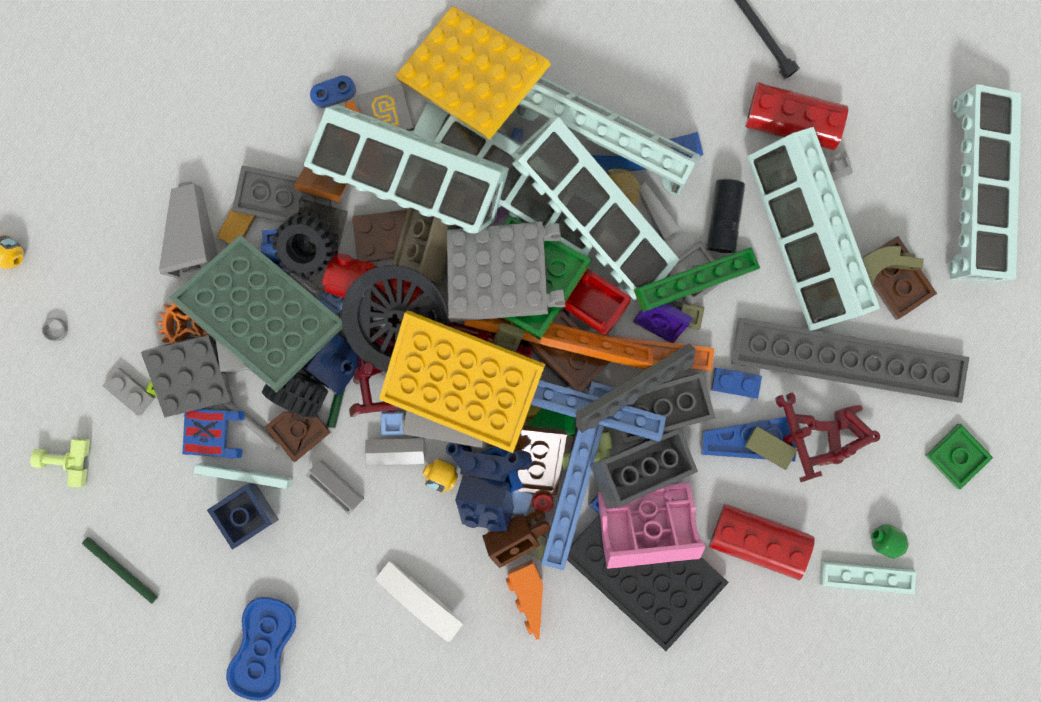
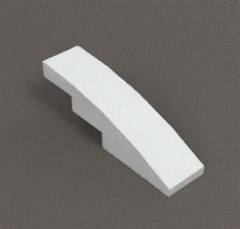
[375,561,464,642]

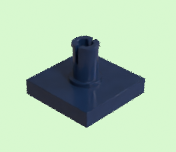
[302,334,358,396]

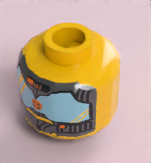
[0,235,24,269]
[422,459,458,493]

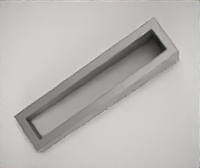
[637,182,680,241]

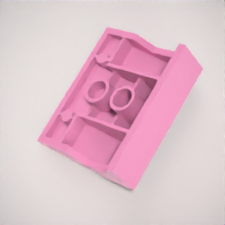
[597,482,705,569]

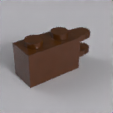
[482,510,550,568]

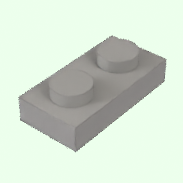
[102,368,156,416]

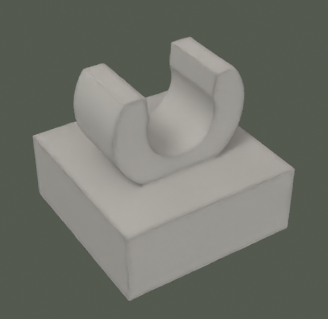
[825,151,853,180]

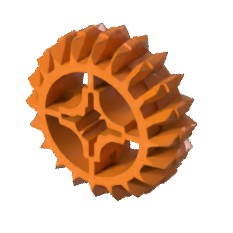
[156,300,216,344]

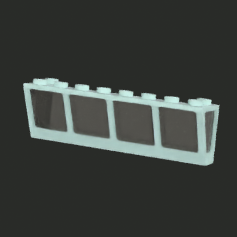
[514,76,700,197]
[948,84,1021,281]
[304,105,509,233]
[428,115,618,256]
[511,115,680,300]
[747,127,880,331]

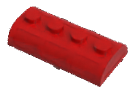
[745,82,849,150]
[322,253,424,316]
[562,268,632,336]
[708,504,815,581]

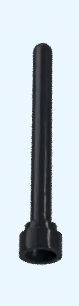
[735,0,800,80]

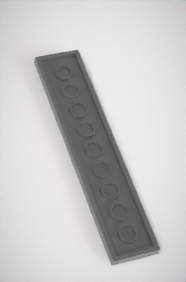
[731,318,970,403]

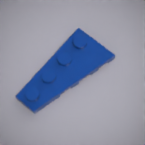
[701,417,796,462]

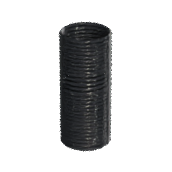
[706,179,746,253]

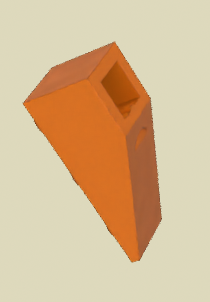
[506,559,543,640]

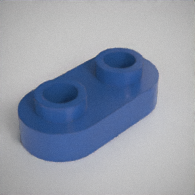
[310,75,356,108]

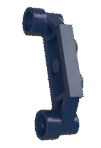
[446,442,532,482]

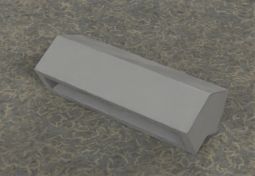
[365,438,425,466]
[306,460,364,515]

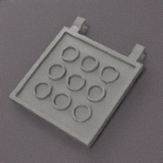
[447,222,565,322]

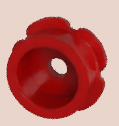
[531,493,554,513]

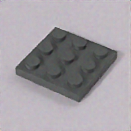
[141,334,233,418]

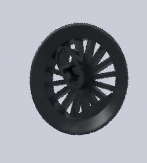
[341,265,450,372]

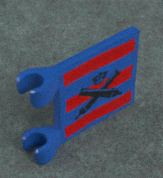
[182,409,245,459]

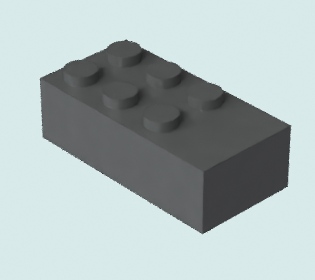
[620,372,716,443]
[590,428,698,509]

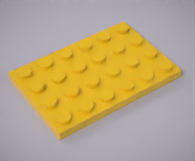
[395,5,551,140]
[379,311,546,453]

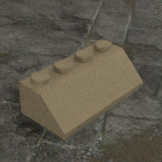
[392,181,466,284]

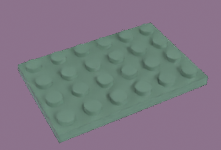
[169,235,343,393]

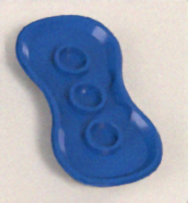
[226,597,296,701]

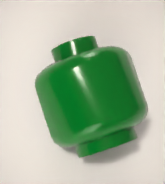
[871,524,909,559]

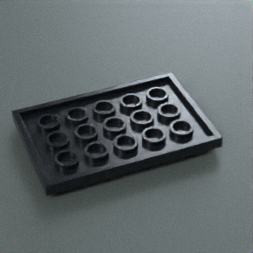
[567,514,729,651]

